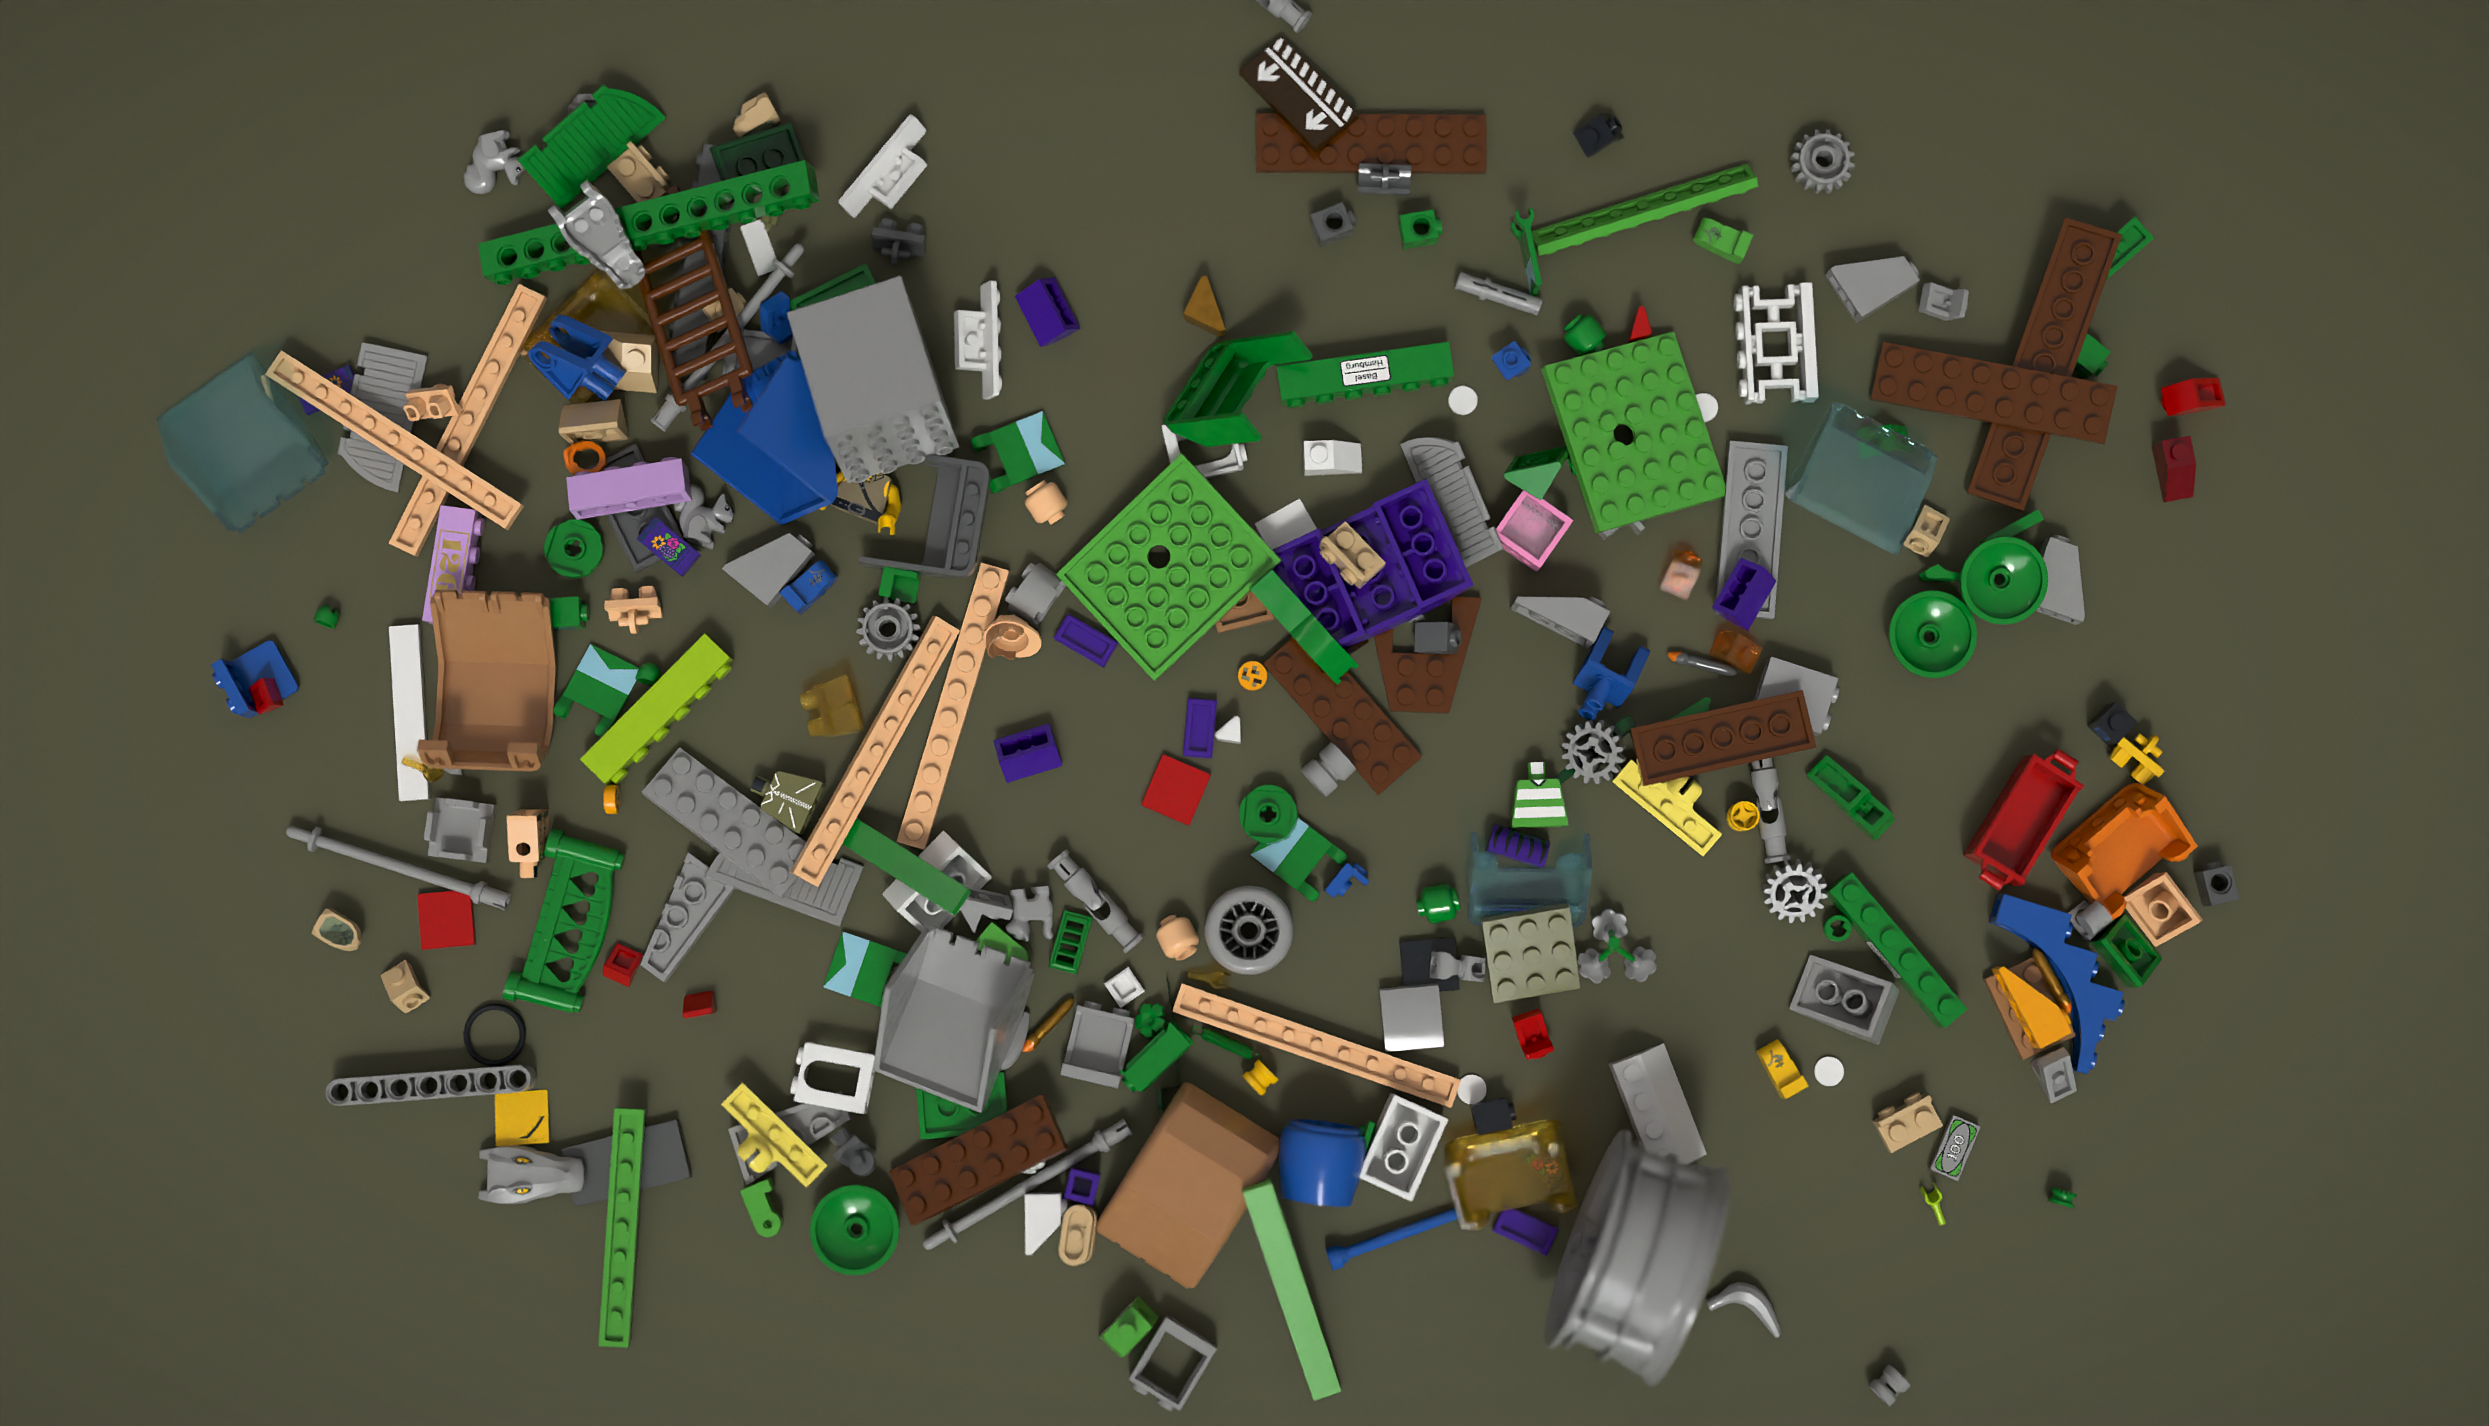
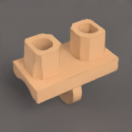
[404,384,462,421]
[604,586,663,634]

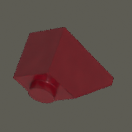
[2152,436,2196,503]

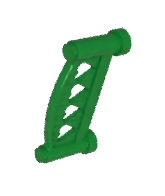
[503,828,626,1014]

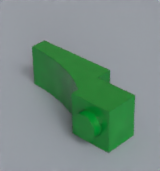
[1807,755,1895,841]

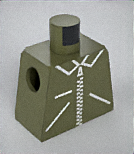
[750,771,826,835]

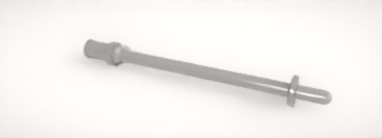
[650,244,804,432]
[286,826,512,911]
[923,1118,1133,1250]

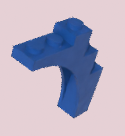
[1989,894,2125,1074]

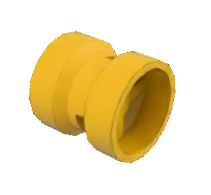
[1726,801,1760,831]

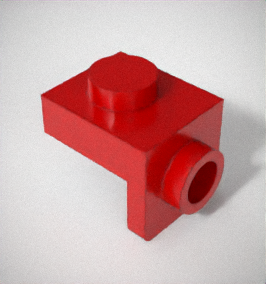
[1511,1008,1554,1060]

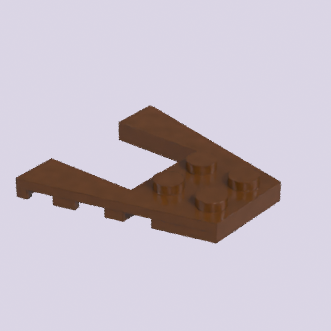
[1374,597,1481,714]

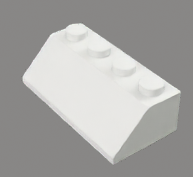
[1609,1043,1707,1164]

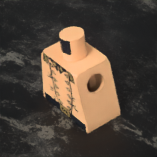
[507,809,549,878]

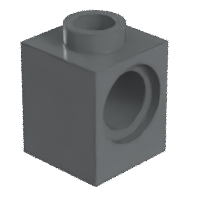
[1310,202,1356,248]
[1415,622,1462,654]
[2194,861,2240,907]

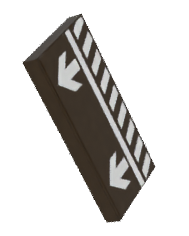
[1239,36,1359,153]

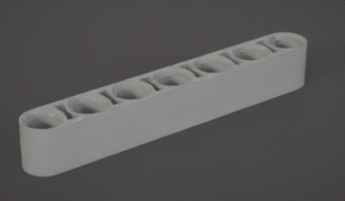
[325,1065,537,1106]

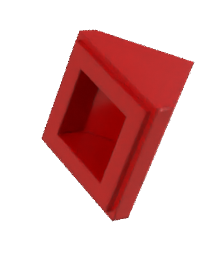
[248,678,284,715]

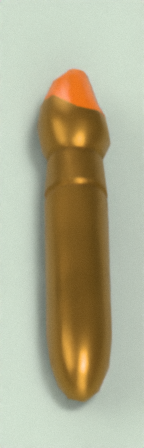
[2032,948,2072,1013]
[1022,998,1074,1052]

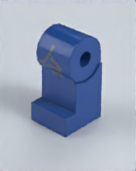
[779,560,838,615]

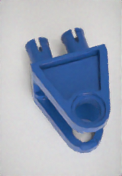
[528,315,626,401]
[1572,626,1650,720]

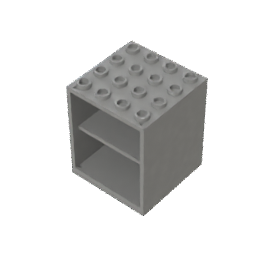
[787,276,959,483]

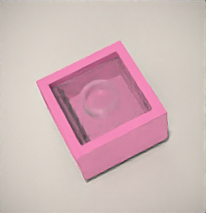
[1496,490,1574,572]

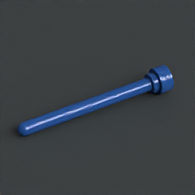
[1325,1207,1463,1271]

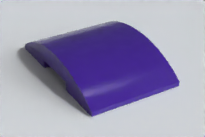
[1273,479,1474,648]

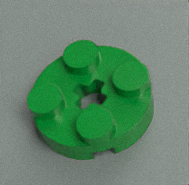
[544,519,605,578]
[1239,785,1298,844]

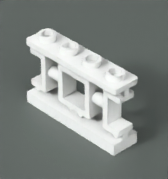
[1734,282,1819,405]

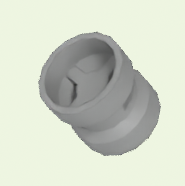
[1868,1364,1910,1407]

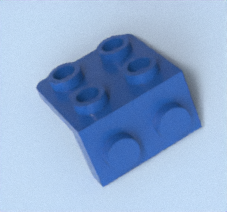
[211,641,299,718]

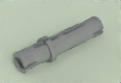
[1455,271,1543,316]

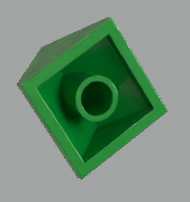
[1504,445,1569,500]
[2089,913,2162,988]

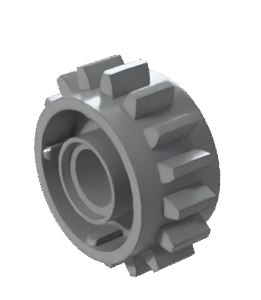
[1790,130,1855,194]
[856,597,921,662]

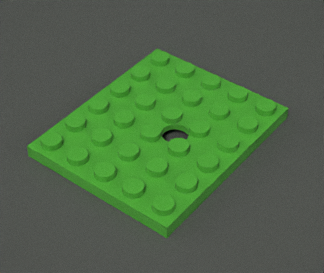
[1541,332,1726,534]
[1056,453,1282,681]

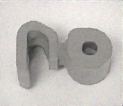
[2067,900,2113,941]
[1429,951,1486,982]

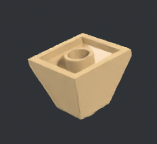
[601,331,658,393]

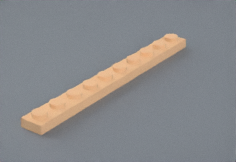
[389,284,547,557]
[265,350,524,530]
[896,563,1010,850]
[790,616,960,887]
[1172,984,1461,1108]

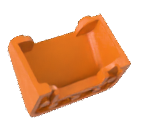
[2051,783,2198,920]

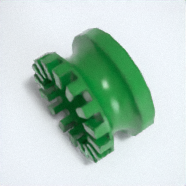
[1823,915,1852,942]
[2048,1187,2078,1209]

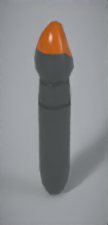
[1668,651,1737,676]

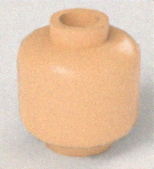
[1024,480,1068,525]
[1156,915,1199,961]

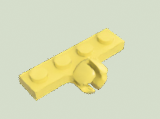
[1612,759,1722,856]
[721,1083,827,1188]

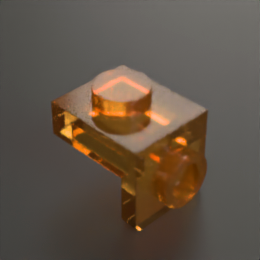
[1660,550,1702,600]
[1710,629,1763,674]

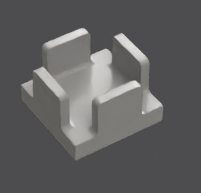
[424,798,497,863]

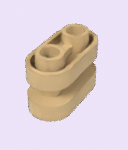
[1059,1204,1098,1266]

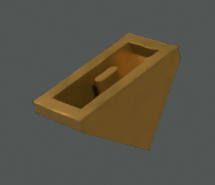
[1183,275,1226,337]

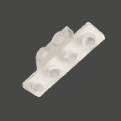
[838,114,927,218]
[954,280,1002,400]

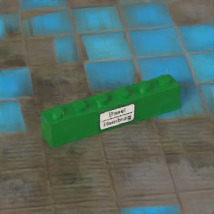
[1276,342,1454,408]
[1826,872,1967,1028]

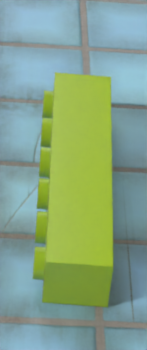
[580,633,734,785]

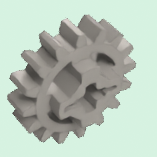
[1562,720,1626,784]
[1762,859,1828,923]

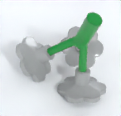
[1577,908,1657,984]

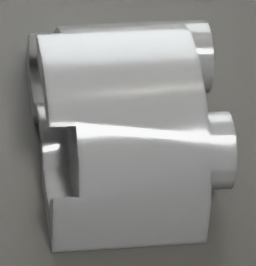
[1005,562,1066,630]

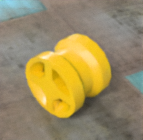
[1242,1059,1279,1096]

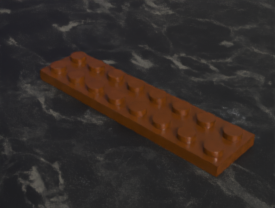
[1256,113,1486,174]
[1871,342,2118,445]

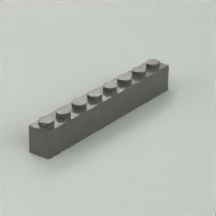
[669,144,734,380]

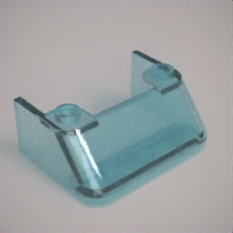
[1468,832,1593,927]

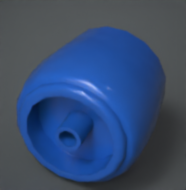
[1278,1119,1366,1207]

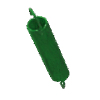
[1192,1026,1263,1060]

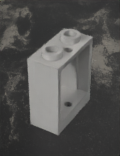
[1129,1314,1217,1411]

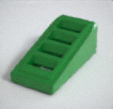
[1048,910,1093,975]

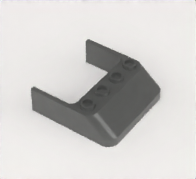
[858,455,991,578]

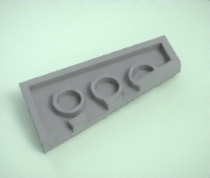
[640,852,736,982]
[728,1091,851,1185]

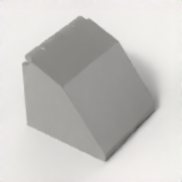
[873,926,1035,1113]

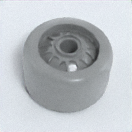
[1205,885,1294,975]

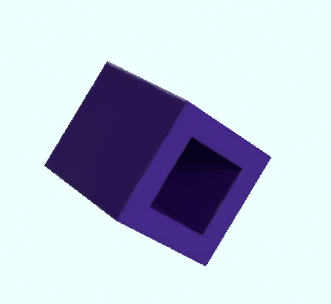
[1064,1166,1101,1205]

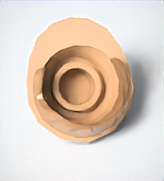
[984,614,1042,660]

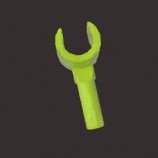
[1920,1182,1946,1225]

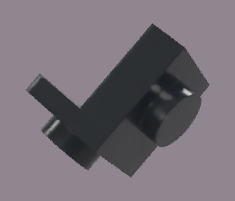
[1573,114,1624,157]

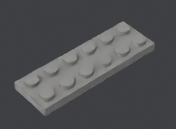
[1715,441,1788,619]
[642,747,806,899]

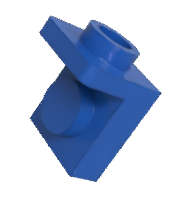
[1324,862,1370,898]

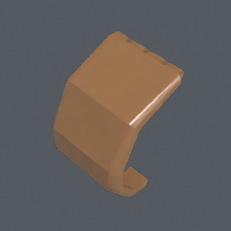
[417,589,557,771]
[1096,1082,1279,1289]

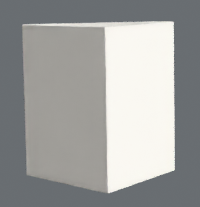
[1215,716,1241,744]

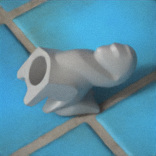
[464,130,525,194]
[674,484,734,550]

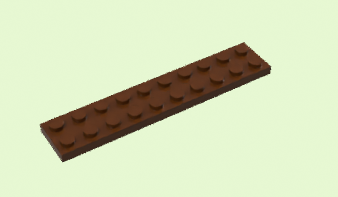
[1967,217,2122,512]

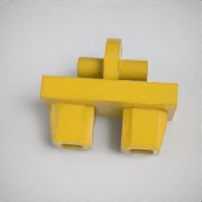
[2109,733,2164,785]

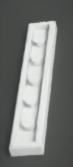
[389,624,431,802]

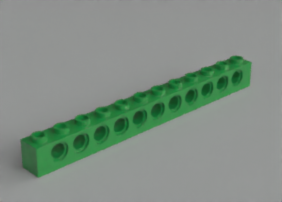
[478,160,820,285]

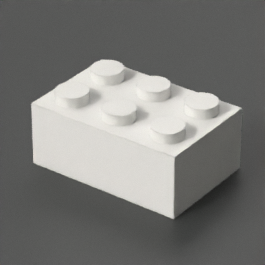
[1360,1093,1448,1201]

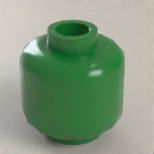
[1563,313,1606,356]
[1416,882,1461,924]

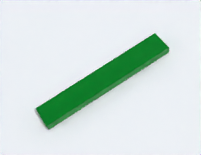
[842,818,972,916]

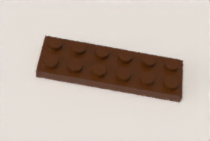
[1263,638,1422,795]
[1629,690,1816,787]
[889,1094,1069,1226]

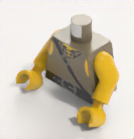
[820,471,902,535]

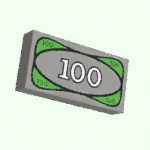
[1929,1114,1980,1181]

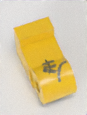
[1756,1039,1808,1099]

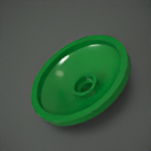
[1960,536,2048,625]
[1888,591,1977,678]
[810,1185,900,1275]

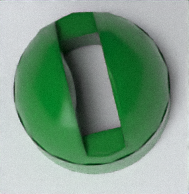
[313,605,339,629]
[635,663,661,686]

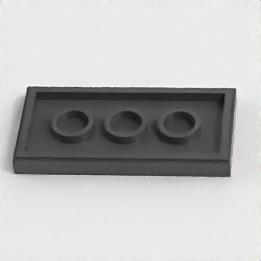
[585,443,686,573]
[561,1119,692,1207]

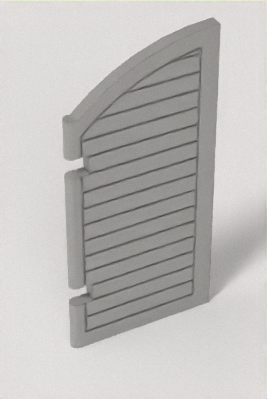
[337,342,428,493]
[1400,437,1504,568]
[705,853,864,927]

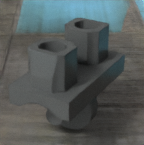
[1358,163,1411,196]
[872,218,926,267]
[830,1128,877,1176]

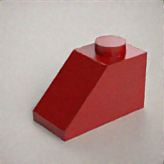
[2161,378,2226,416]

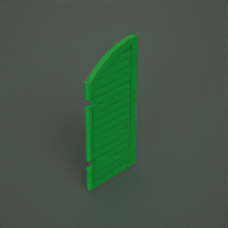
[517,84,666,209]

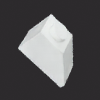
[1303,440,1362,476]
[1025,1192,1068,1255]

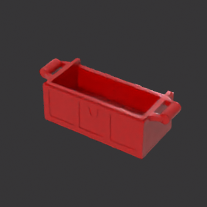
[1963,749,2084,891]

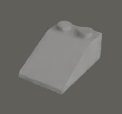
[1510,597,1610,649]
[1789,955,1900,1045]

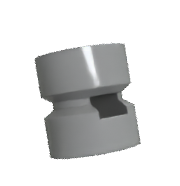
[1301,742,1356,797]

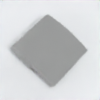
[1379,983,1444,1052]

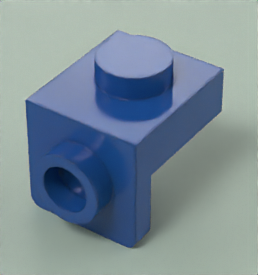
[759,291,793,344]
[1492,341,1531,381]

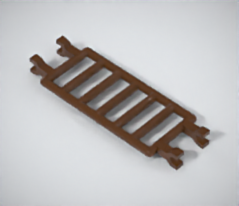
[634,185,753,431]

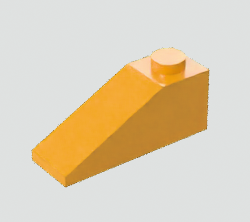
[1991,966,2072,1049]

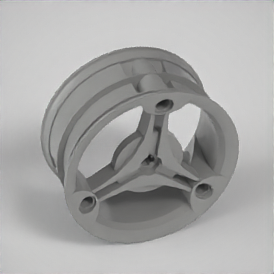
[1544,1129,1730,1386]

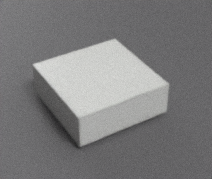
[1104,967,1145,1008]

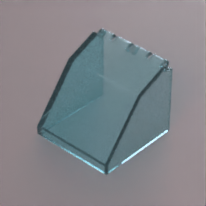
[156,352,329,534]
[1784,402,1938,556]

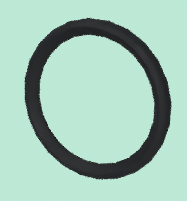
[463,1004,526,1066]

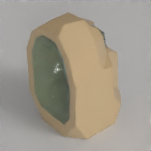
[733,92,780,138]
[312,908,362,951]

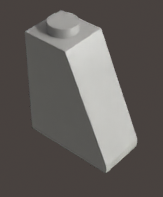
[1825,256,1920,323]
[722,533,815,609]
[2036,535,2085,625]

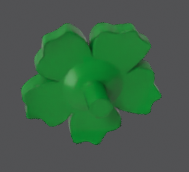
[1134,1003,1167,1039]

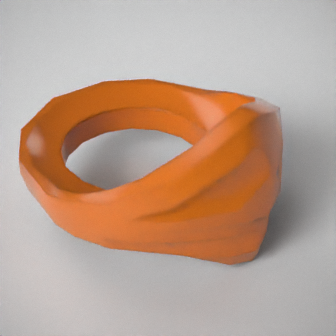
[563,441,607,475]

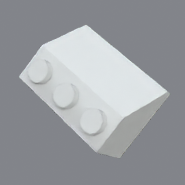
[882,830,992,932]

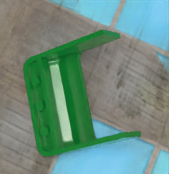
[1163,331,1313,447]

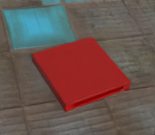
[1141,754,1211,826]
[417,891,476,950]

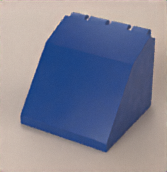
[690,351,838,525]

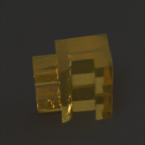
[799,675,864,738]

